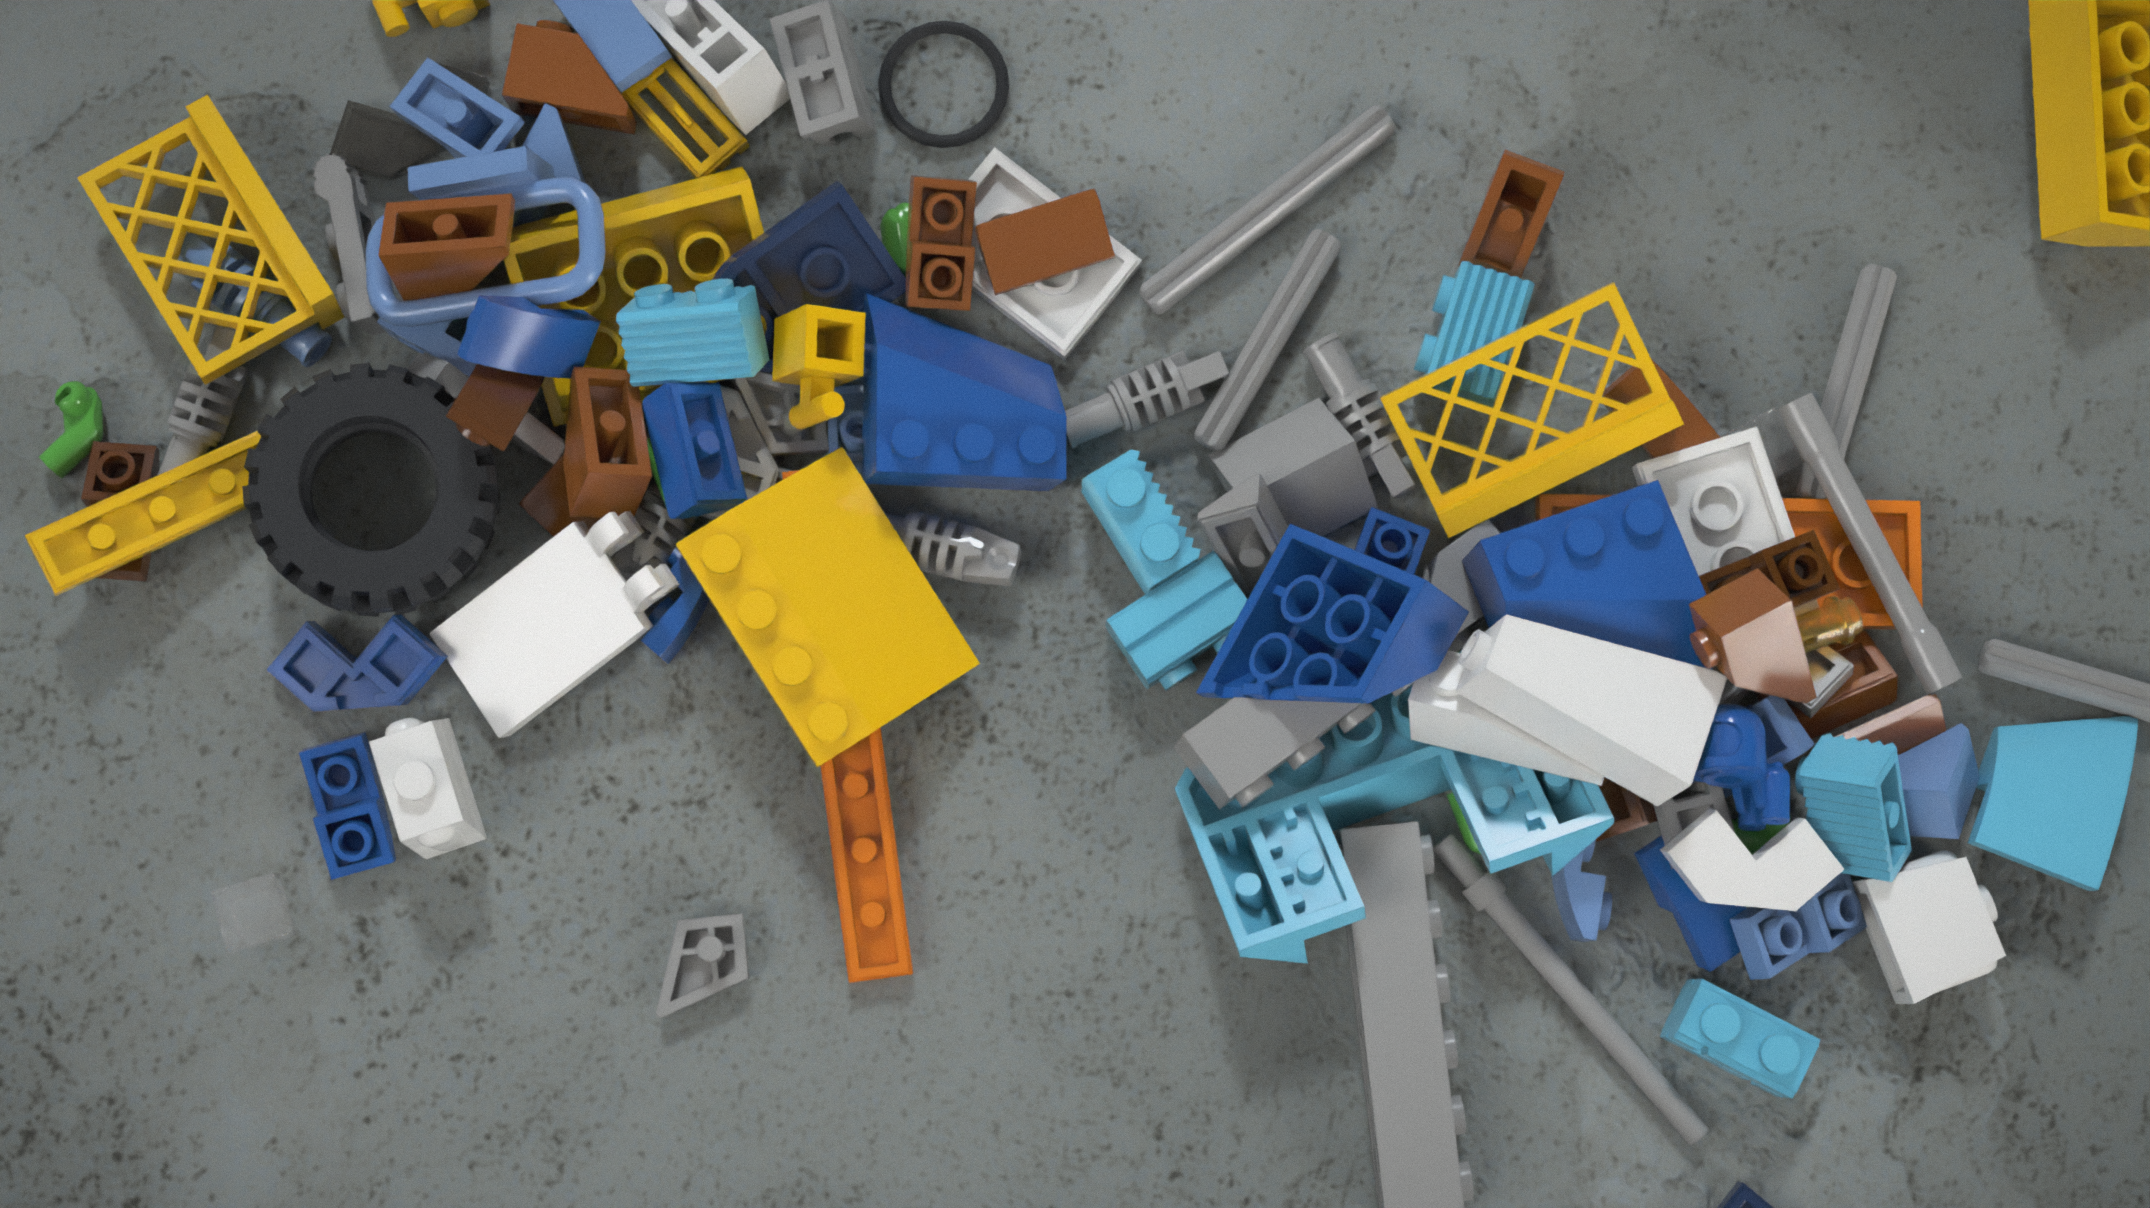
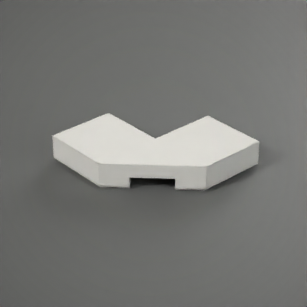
[1660,808,1844,911]

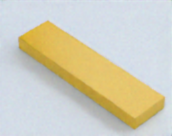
[25,431,261,596]

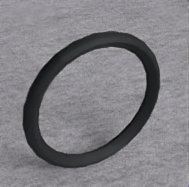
[878,21,1009,148]

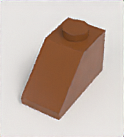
[502,20,637,135]
[378,193,515,301]
[563,367,652,518]
[1689,568,1817,704]

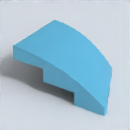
[1967,716,2138,891]

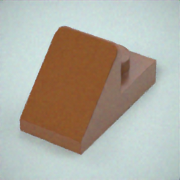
[1459,149,1565,278]

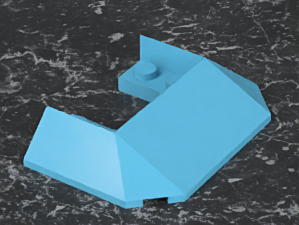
[1175,650,1614,964]

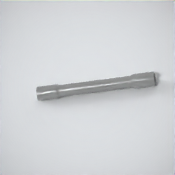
[1777,393,1963,695]

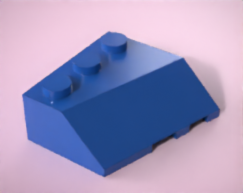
[862,293,1067,491]
[1462,480,1713,670]
[1196,524,1469,704]

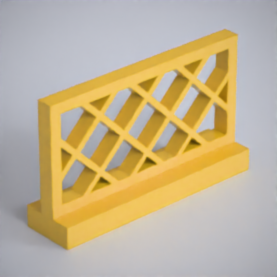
[77,95,345,385]
[1380,282,1684,538]

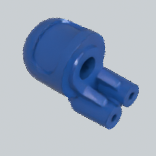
[1693,704,1790,831]

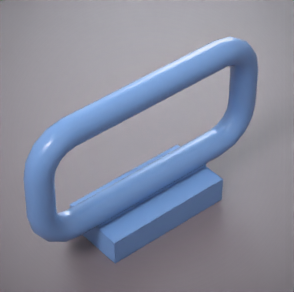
[365,146,606,327]

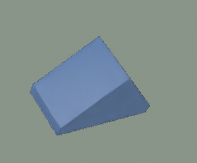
[1898,723,1980,839]

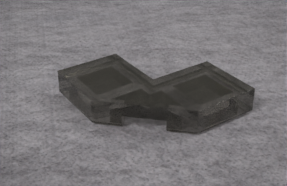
[329,62,490,181]

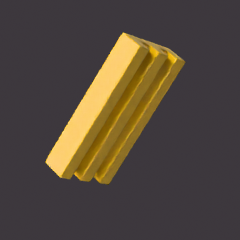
[619,58,750,179]

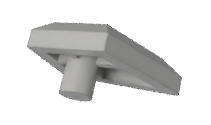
[728,372,829,457]
[656,913,749,1018]

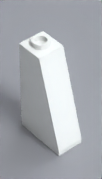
[1455,615,1727,807]

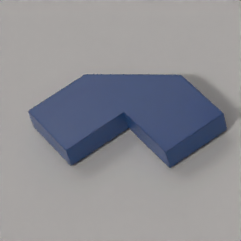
[267,614,448,712]

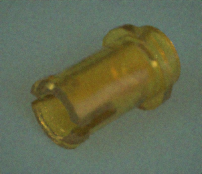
[1796,595,1863,654]

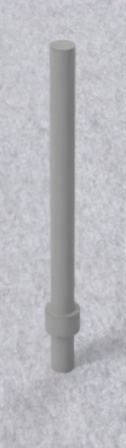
[1433,832,1709,1145]

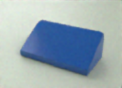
[643,383,748,519]

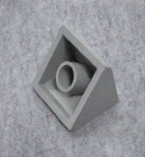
[1207,398,1378,537]

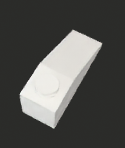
[631,0,790,135]
[1408,651,1604,786]

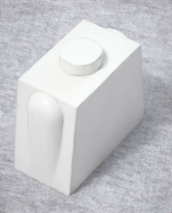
[369,718,487,859]
[1852,850,2006,1004]

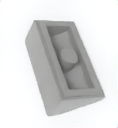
[1198,474,1288,600]

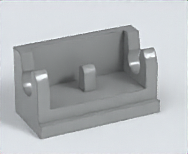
[770,0,877,146]

